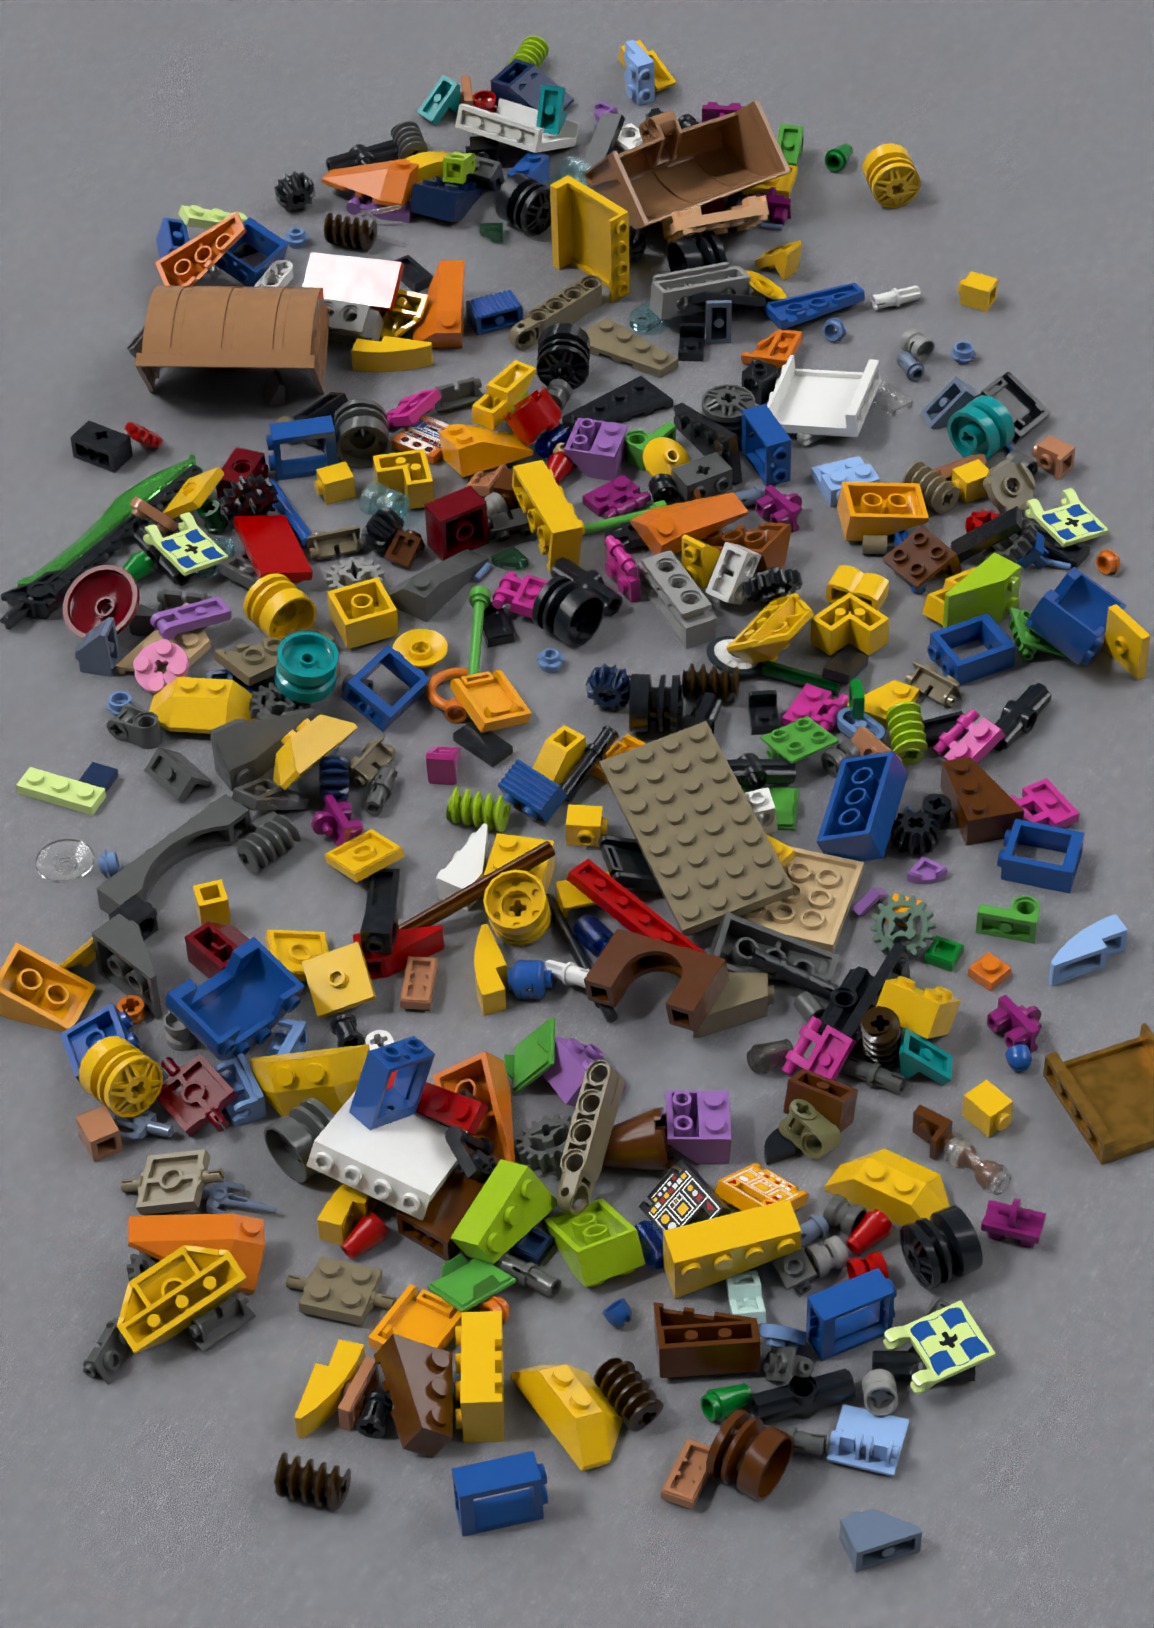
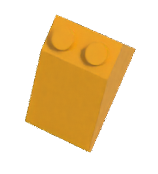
[438,424,533,477]
[837,482,929,542]
[0,942,96,1032]

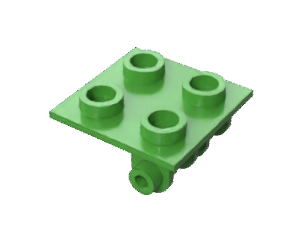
[1009,607,1068,661]
[760,716,839,764]

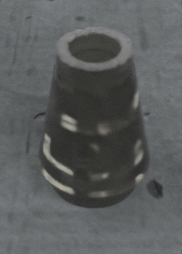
[746,1039,793,1074]

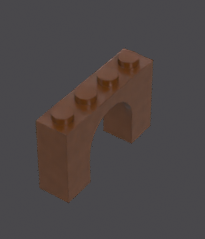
[584,929,729,1032]

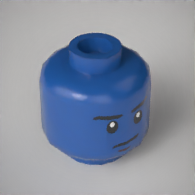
[508,960,553,1000]

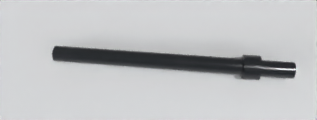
[546,893,618,1023]

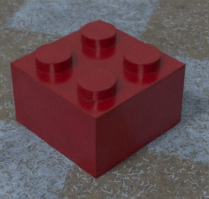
[424,485,489,561]

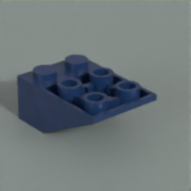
[490,59,574,111]
[410,175,485,222]

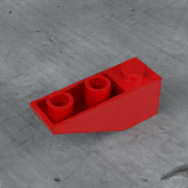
[353,925,444,979]

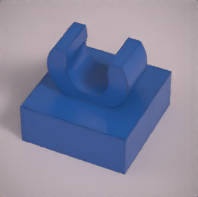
[1017,532,1049,569]

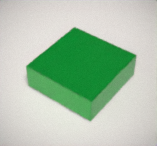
[848,679,865,719]
[924,935,964,972]

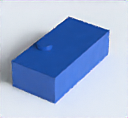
[816,751,908,861]

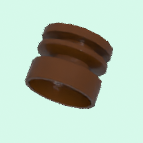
[706,1409,794,1501]

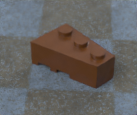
[940,757,1024,846]
[654,1302,760,1378]
[374,1334,453,1458]

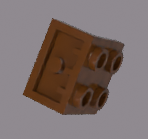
[883,526,962,589]

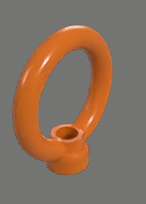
[425,668,468,723]

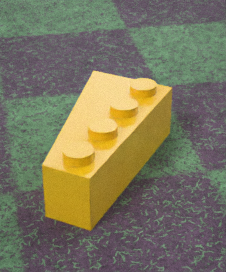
[512,460,585,573]
[663,1199,802,1299]
[455,1311,504,1443]

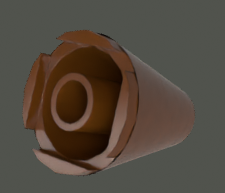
[602,1107,675,1171]

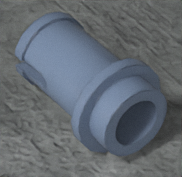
[897,352,925,381]
[735,485,765,507]
[800,1214,829,1247]

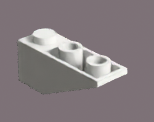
[436,823,489,911]

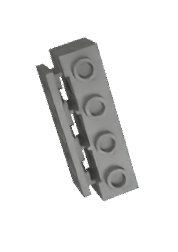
[650,262,751,320]
[324,298,384,346]
[638,550,718,649]

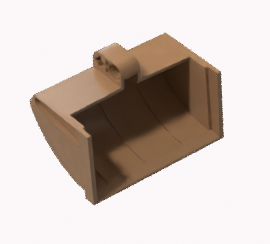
[584,99,791,229]
[135,285,330,394]

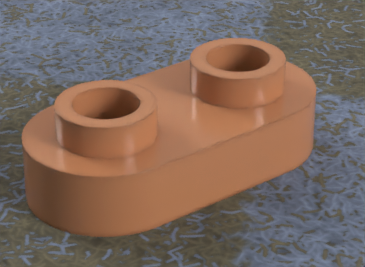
[129,496,178,535]

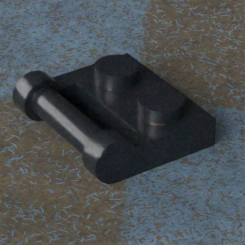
[445,1126,500,1184]

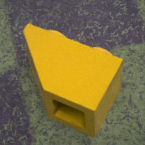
[682,535,721,589]
[533,725,586,785]

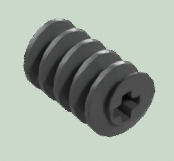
[391,121,428,159]
[237,814,301,875]

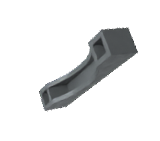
[96,794,251,915]

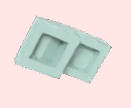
[725,1270,767,1324]

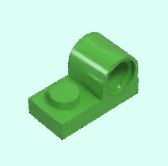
[777,124,804,166]
[625,422,676,471]
[976,896,1040,944]

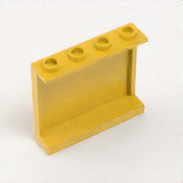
[550,175,630,303]

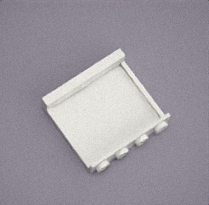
[455,98,580,153]
[767,355,881,437]
[306,1092,461,1220]

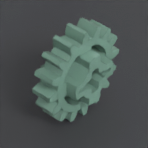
[870,894,937,958]

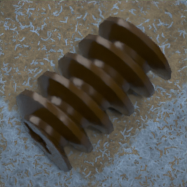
[324,213,377,250]
[682,663,740,702]
[860,1006,901,1069]
[594,1357,663,1431]
[274,1452,351,1511]

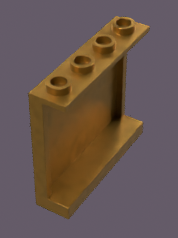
[1043,1022,1154,1165]

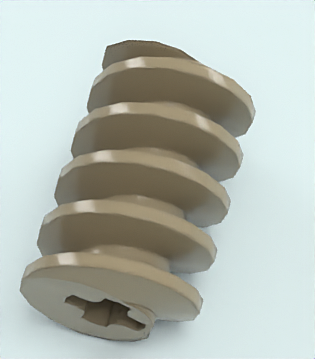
[903,461,960,514]

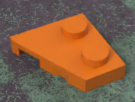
[741,329,803,369]

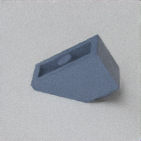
[705,300,732,344]
[921,376,978,429]
[75,617,120,677]
[839,1509,922,1573]

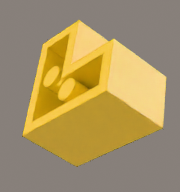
[373,449,434,509]
[810,592,889,656]
[876,976,961,1039]

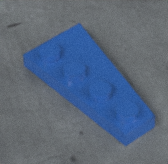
[764,282,865,330]

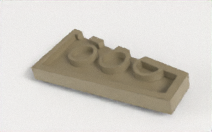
[585,317,678,378]
[214,626,335,686]

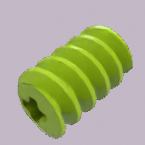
[508,36,549,68]
[886,702,928,765]
[446,786,510,832]

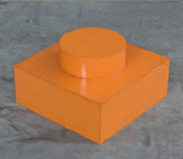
[968,952,1011,992]

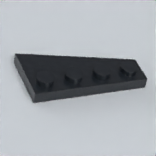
[562,376,673,431]
[674,403,743,485]
[841,942,911,1055]

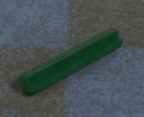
[761,661,841,696]

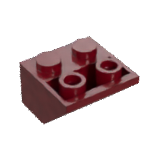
[185,921,250,979]

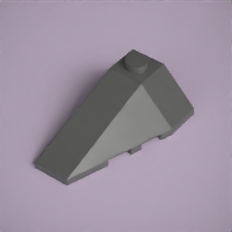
[388,549,489,622]
[210,708,316,791]
[709,912,839,982]

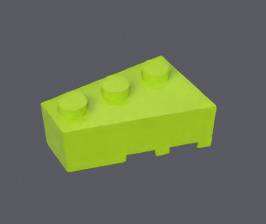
[450,1159,557,1264]

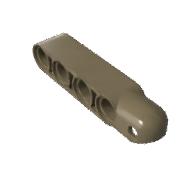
[509,275,603,350]
[556,1059,624,1214]

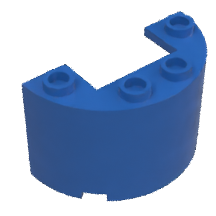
[1025,567,1127,666]
[165,937,304,1061]

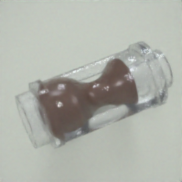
[944,1136,1012,1195]

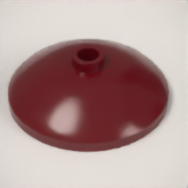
[63,565,140,639]

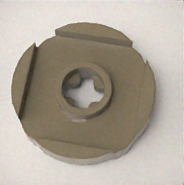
[983,460,1036,514]

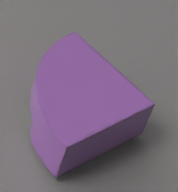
[594,100,617,122]
[907,856,948,884]
[852,888,888,916]

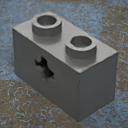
[671,452,732,502]

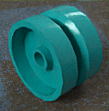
[947,395,1015,461]
[275,631,338,703]

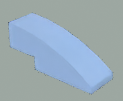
[1049,914,1128,986]

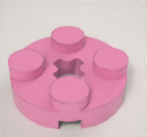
[133,639,190,695]

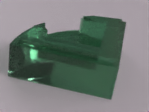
[479,223,503,244]
[491,546,529,570]

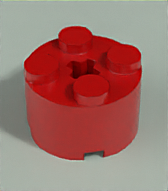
[503,387,563,446]

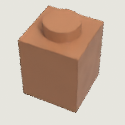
[76,1105,123,1162]

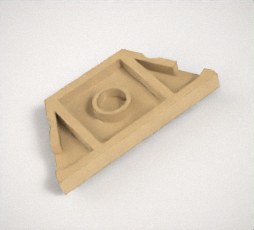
[116,602,211,675]

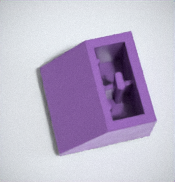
[564,418,628,481]
[542,1036,626,1107]
[665,1090,731,1164]

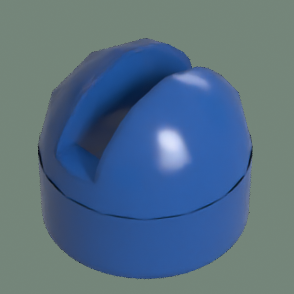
[1005,1044,1032,1072]
[602,1298,632,1328]

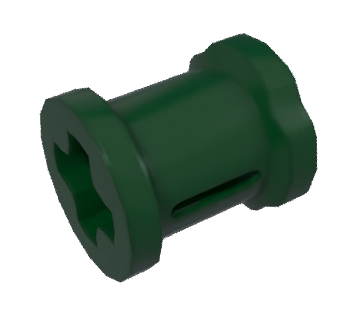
[197,499,228,534]

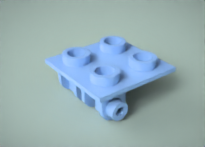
[827,1404,909,1477]

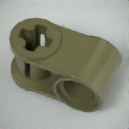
[778,1099,842,1159]

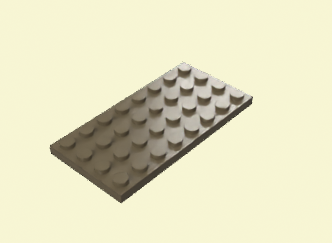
[599,721,795,936]

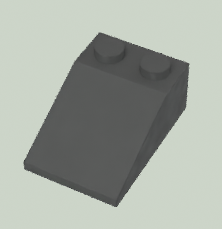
[92,913,162,1019]

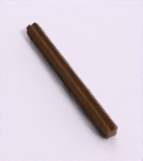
[399,841,555,929]

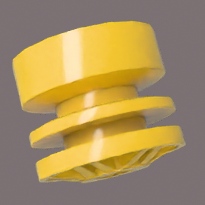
[862,143,921,208]
[243,573,316,639]
[483,870,552,946]
[78,1036,163,1118]

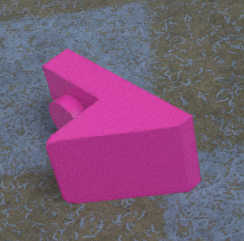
[426,746,461,785]

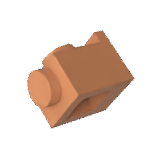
[1032,435,1075,480]

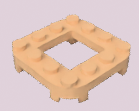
[661,195,769,244]

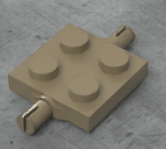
[121,1149,225,1215]
[286,1256,396,1326]

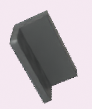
[144,747,212,802]

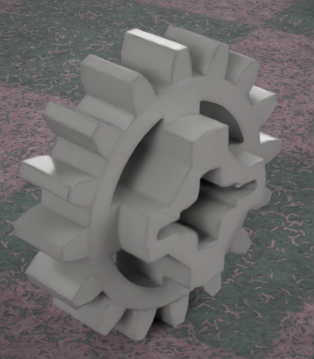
[326,557,385,591]

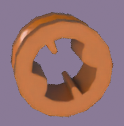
[117,995,146,1025]

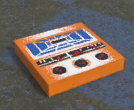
[391,414,450,464]

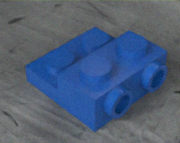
[60,1003,142,1080]

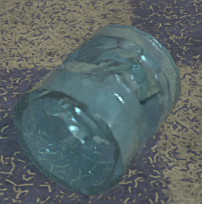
[359,481,409,519]

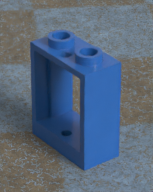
[214,217,288,287]
[741,404,791,487]
[266,415,338,481]
[927,613,1016,686]
[341,645,430,732]
[997,819,1085,894]
[349,1036,435,1130]
[806,1268,897,1361]
[452,1451,548,1537]

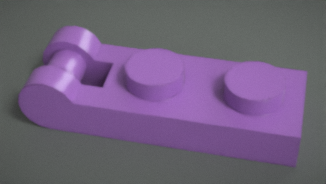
[346,192,415,223]
[150,596,231,641]

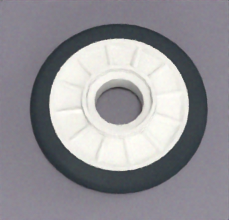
[707,636,763,677]

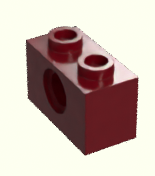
[216,447,268,500]

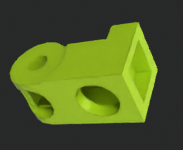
[443,151,476,184]

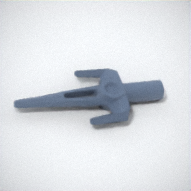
[111,1111,174,1139]
[201,1181,277,1214]

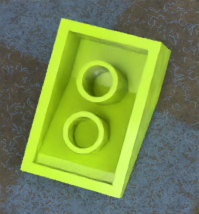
[943,552,1022,628]
[543,1198,645,1287]

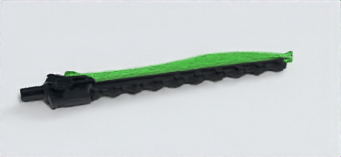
[0,455,203,630]

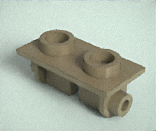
[307,526,364,561]
[905,660,964,707]
[349,734,396,787]

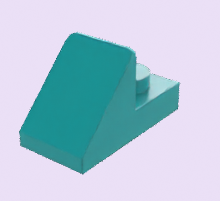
[417,75,460,125]
[536,85,568,135]
[899,1028,953,1086]

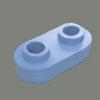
[837,707,885,743]
[759,1323,807,1351]

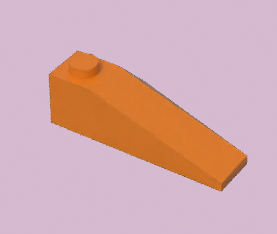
[321,159,419,208]
[155,212,246,286]
[413,260,465,348]
[630,492,748,555]
[433,1051,515,1163]
[127,1214,265,1294]

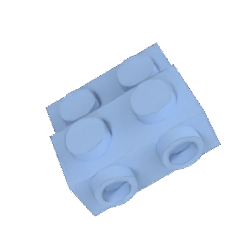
[623,40,655,106]
[811,456,880,507]

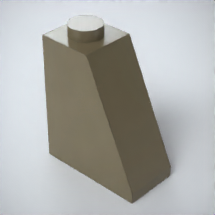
[693,972,774,1038]

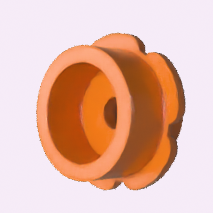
[1095,549,1120,575]
[480,1296,510,1325]

